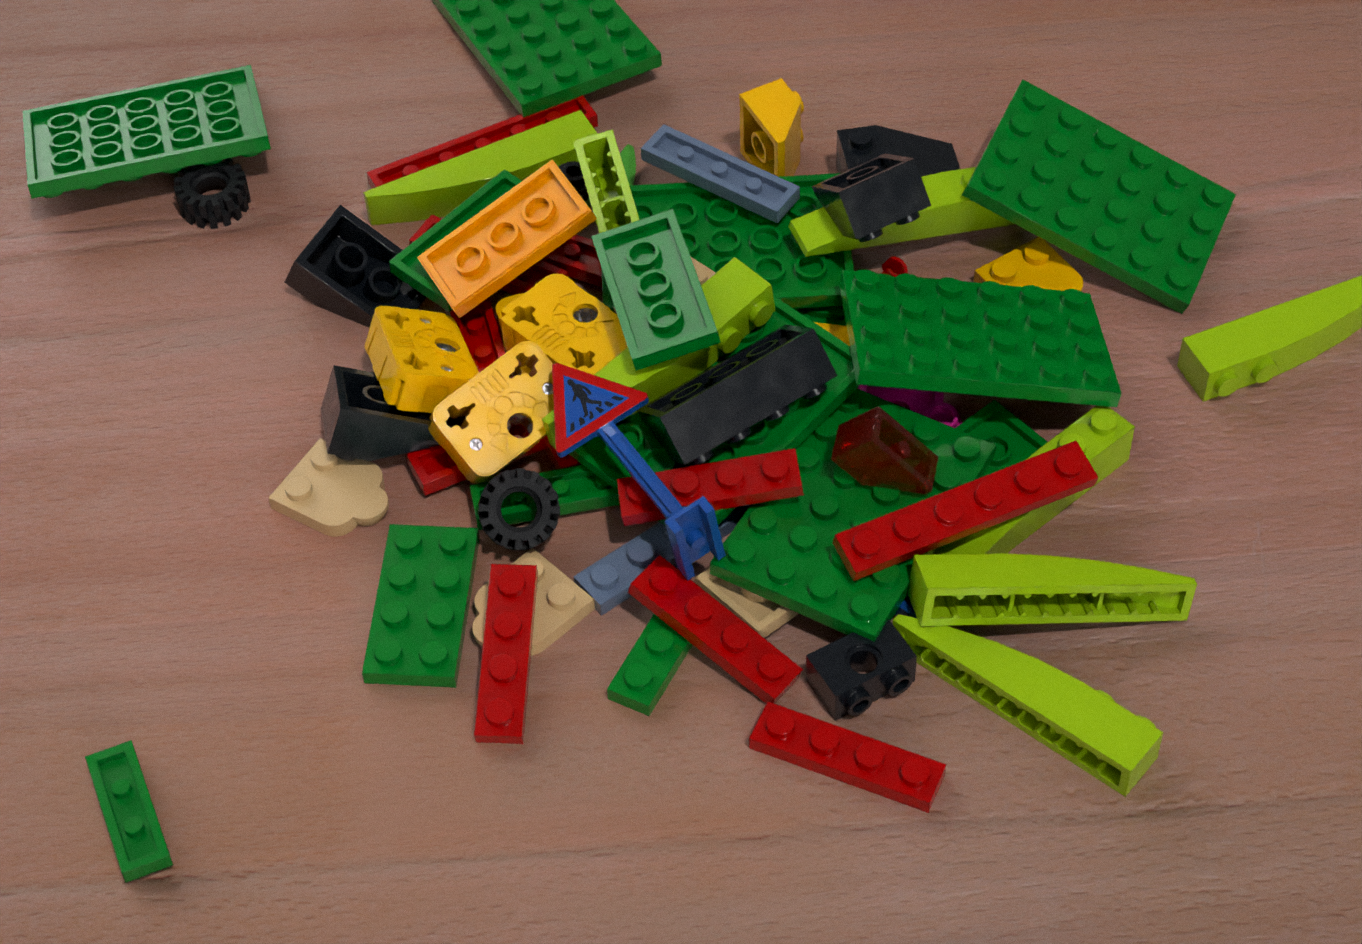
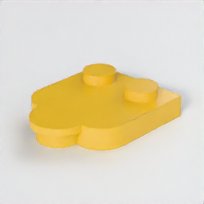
[973,237,1083,292]

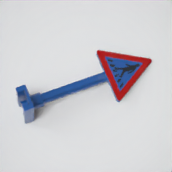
[552,363,726,580]

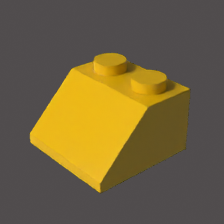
[739,78,804,177]

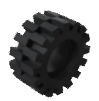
[174,158,251,229]
[478,468,560,550]

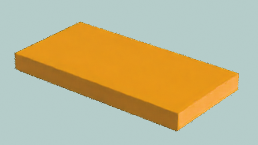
[417,159,597,318]

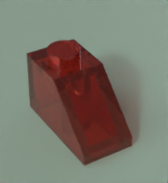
[831,406,938,494]

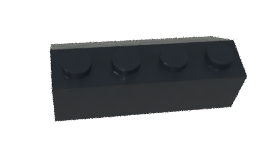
[637,324,838,466]

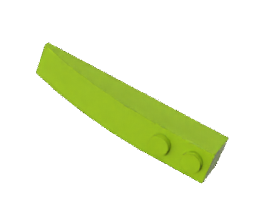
[363,110,598,225]
[573,129,640,233]
[788,167,1015,257]
[542,257,776,449]
[1177,275,1362,402]
[933,406,1135,554]
[907,553,1197,626]
[893,614,1163,797]

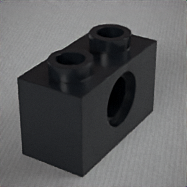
[806,619,917,721]

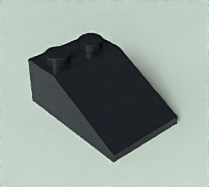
[836,125,960,177]
[284,205,426,328]
[321,365,465,461]

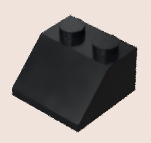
[812,154,931,242]

